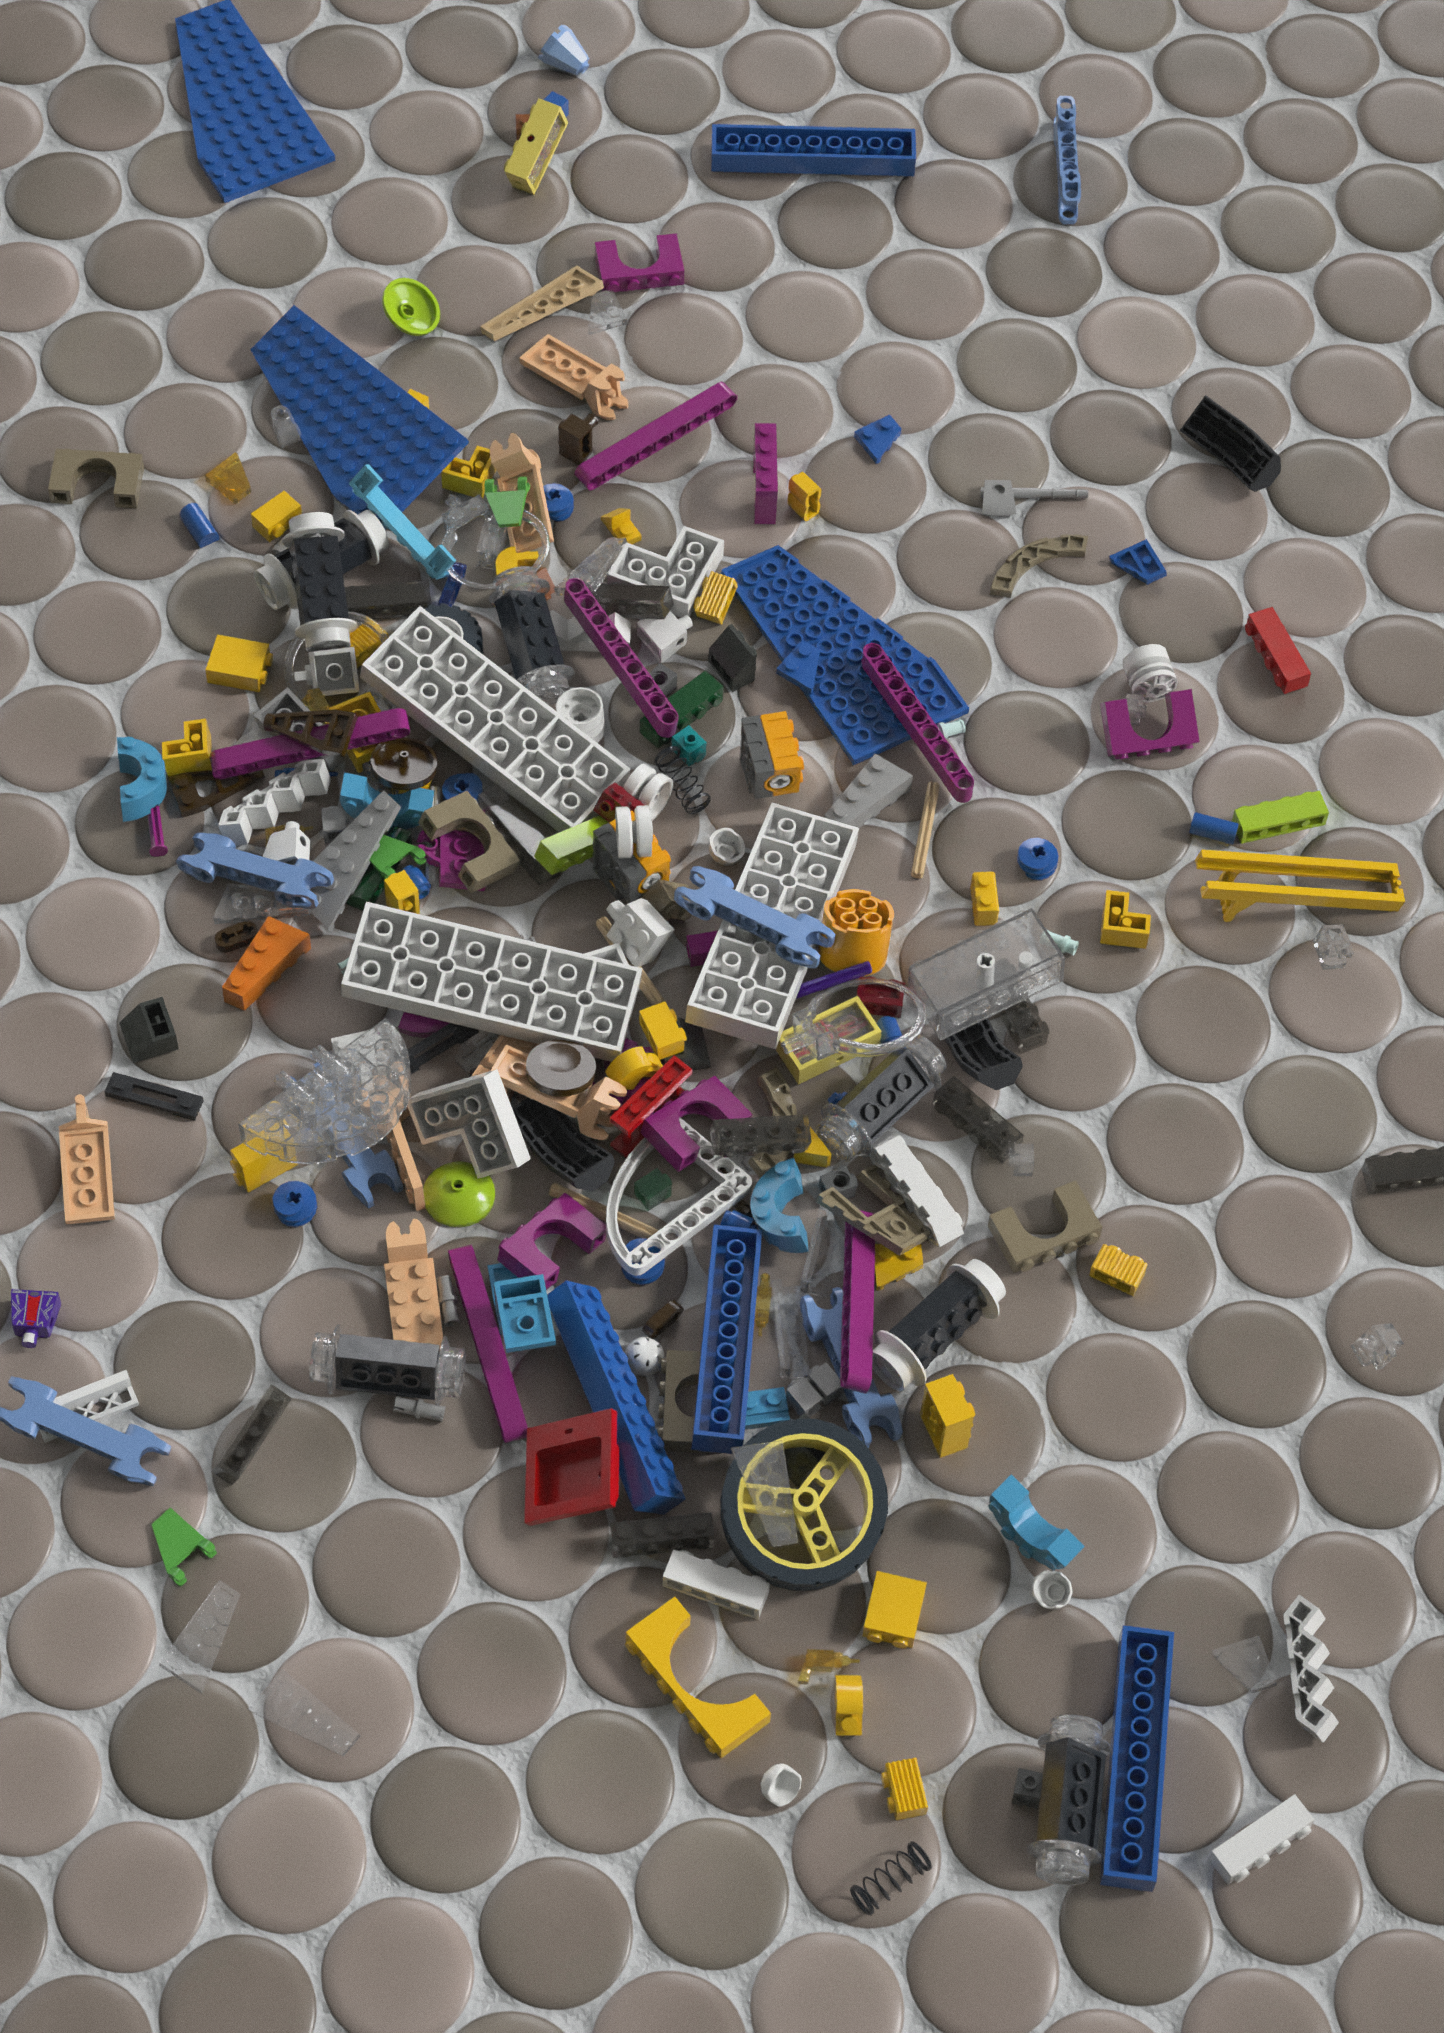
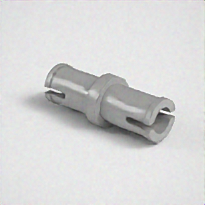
[436,1275,460,1327]
[393,1396,446,1422]

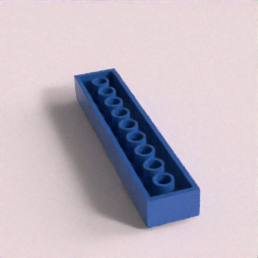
[711,124,916,176]
[691,1225,762,1455]
[547,1281,686,1515]
[1100,1625,1174,1892]

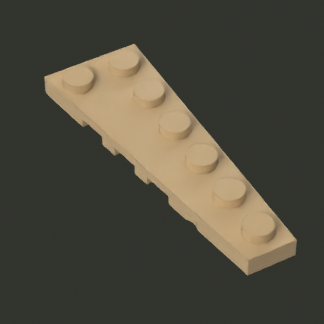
[480,266,604,341]

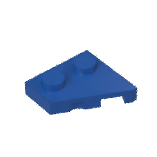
[1109,539,1167,585]

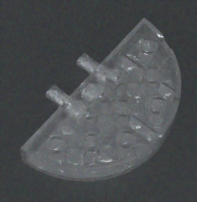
[238,1018,412,1164]

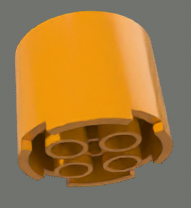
[818,889,894,976]

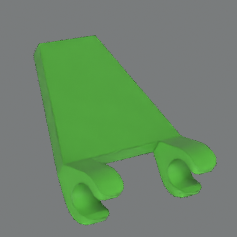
[484,476,530,528]
[369,835,426,880]
[151,1508,217,1586]

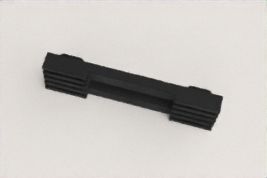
[388,1023,479,1080]
[104,1072,204,1121]

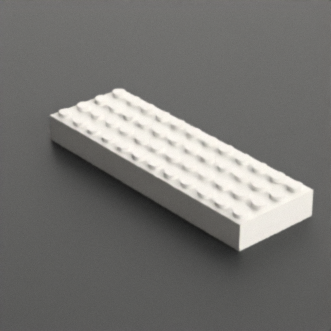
[360,606,631,833]
[685,803,859,1049]
[341,902,642,1062]

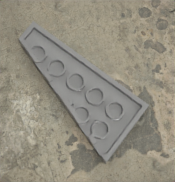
[307,790,401,933]

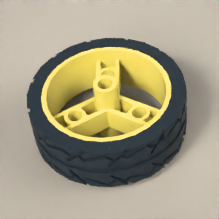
[720,1419,888,1591]

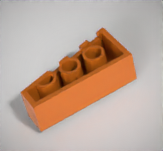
[222,916,311,1011]

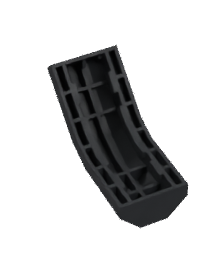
[1179,395,1281,492]
[934,997,1023,1090]
[512,1097,615,1191]

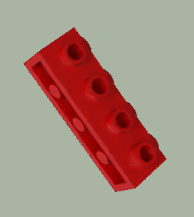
[1245,607,1311,694]

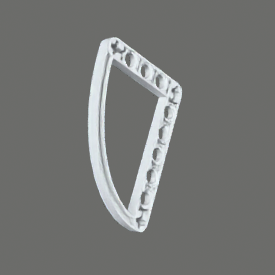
[606,1118,752,1276]

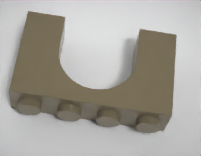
[48,449,144,509]
[418,791,520,893]
[988,1180,1102,1273]
[658,1350,722,1454]

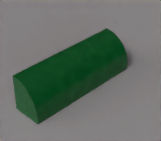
[346,827,412,911]

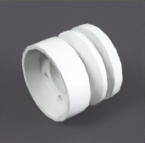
[1122,644,1178,703]
[556,687,606,743]

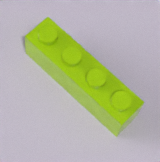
[1231,791,1329,844]
[534,816,609,875]

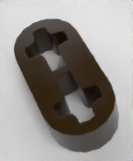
[215,921,258,953]
[642,1300,684,1339]

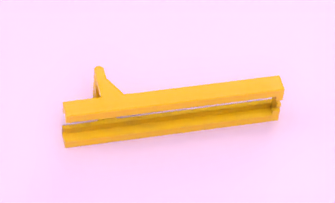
[1195,849,1405,922]

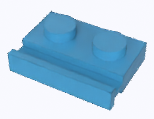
[745,1387,790,1430]

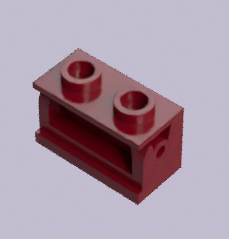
[857,976,906,1018]

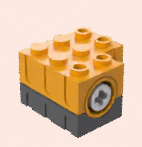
[739,711,804,799]
[593,811,671,903]

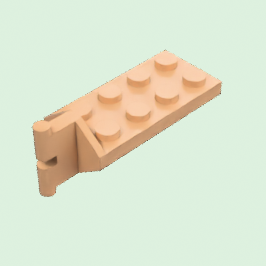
[59,1094,115,1224]

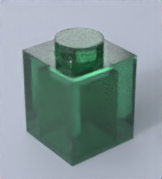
[634,1168,672,1211]

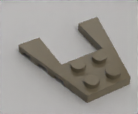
[815,1164,931,1256]

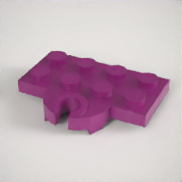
[417,809,486,891]

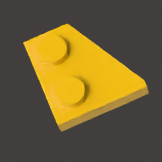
[874,1244,923,1291]

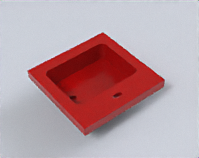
[524,1408,619,1526]

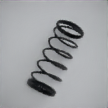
[654,746,711,814]
[850,1841,932,1916]

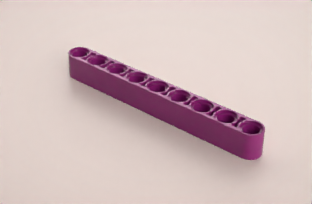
[574,382,738,490]
[564,578,679,738]
[862,643,974,803]
[210,708,410,779]
[840,1210,875,1394]
[448,1244,528,1444]

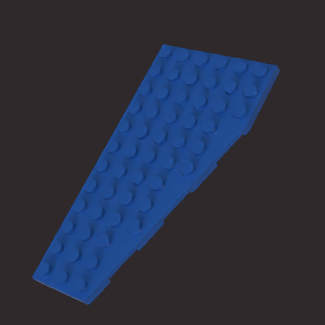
[175,0,335,203]
[250,305,469,530]
[721,545,969,765]

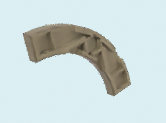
[990,535,1088,598]
[748,1067,797,1178]

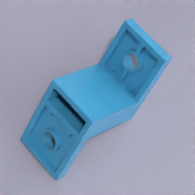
[487,1263,556,1353]

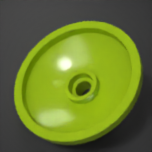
[382,278,440,336]
[423,1161,495,1228]

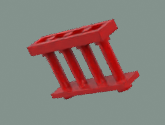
[610,1055,692,1159]

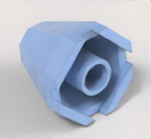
[538,25,589,75]

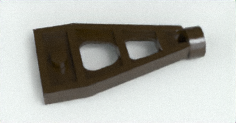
[263,709,358,757]
[168,770,265,818]

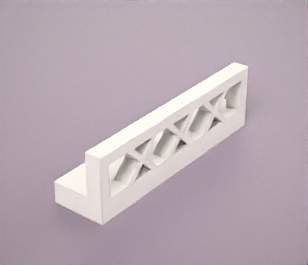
[40,1370,139,1443]

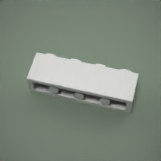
[662,1549,770,1620]
[1208,1794,1315,1885]

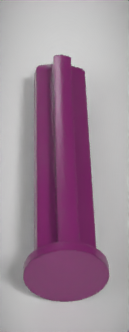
[147,805,168,857]

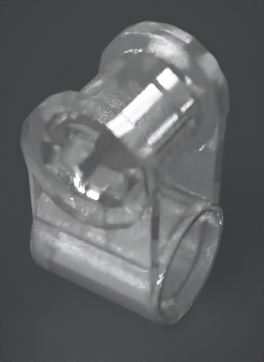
[271,406,302,448]

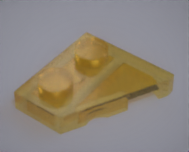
[205,452,251,504]

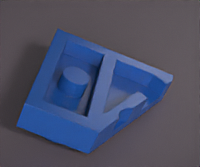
[854,414,902,464]
[776,640,820,694]

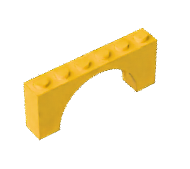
[625,1597,771,1758]

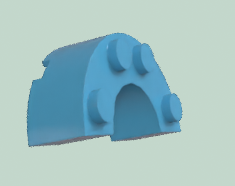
[117,737,167,822]
[340,772,434,831]
[750,1158,809,1253]
[988,1474,1085,1570]

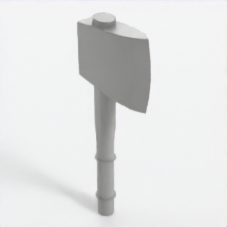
[980,480,1088,516]

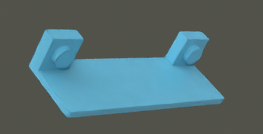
[348,464,457,579]

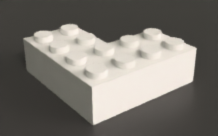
[608,526,724,617]
[405,1069,531,1179]

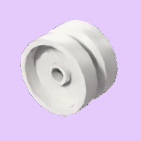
[623,764,673,821]
[615,805,653,859]

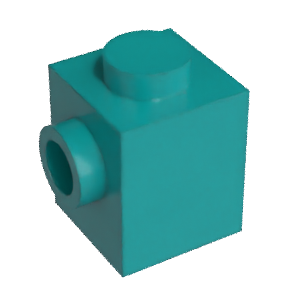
[672,725,707,766]

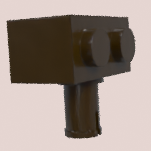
[558,413,599,466]

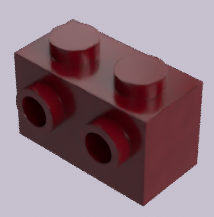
[593,782,650,823]

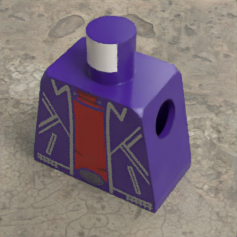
[11,1289,61,1348]

